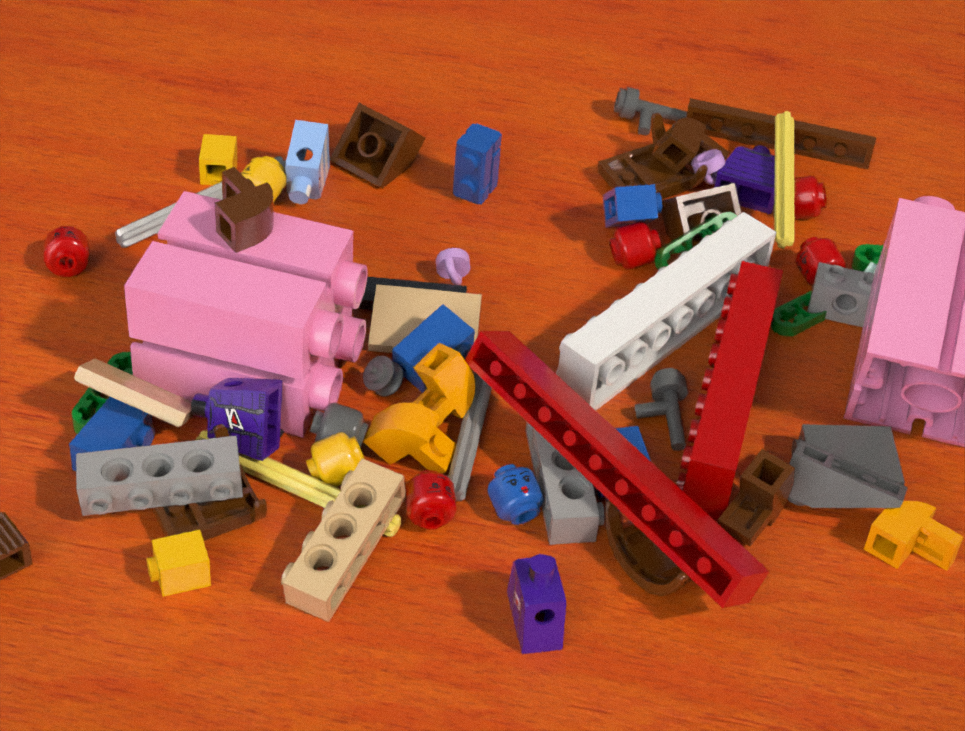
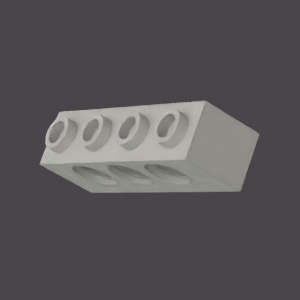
[807,262,874,327]
[525,421,604,545]
[76,436,243,516]

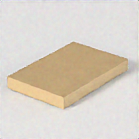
[368,284,482,353]
[74,359,194,427]

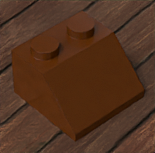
[330,103,426,188]
[661,183,741,254]

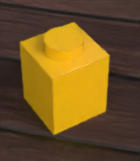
[199,134,238,185]
[146,530,211,597]

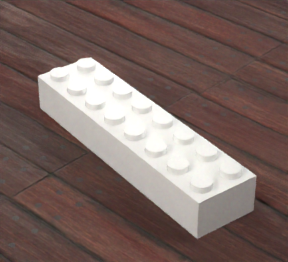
[556,212,776,410]

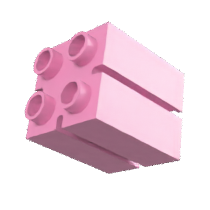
[124,191,368,437]
[844,196,965,447]

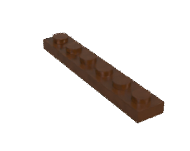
[686,98,876,169]

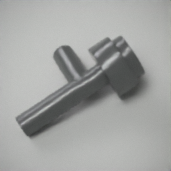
[614,87,687,136]
[635,368,688,451]

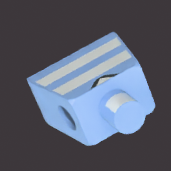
[285,120,330,204]

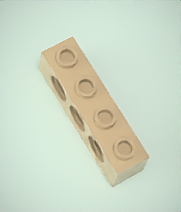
[281,458,406,622]

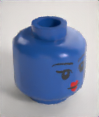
[487,464,544,525]

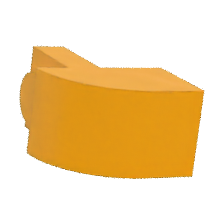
[413,343,475,427]
[363,402,456,474]
[864,501,963,571]

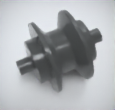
[363,356,403,396]

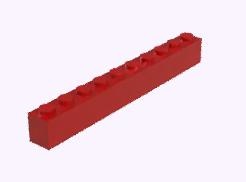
[465,331,770,608]

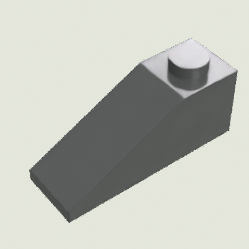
[787,440,908,508]

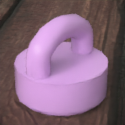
[691,149,726,184]
[436,248,471,285]

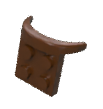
[598,113,708,199]
[152,424,267,541]
[605,500,693,596]

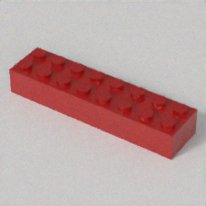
[677,261,783,521]

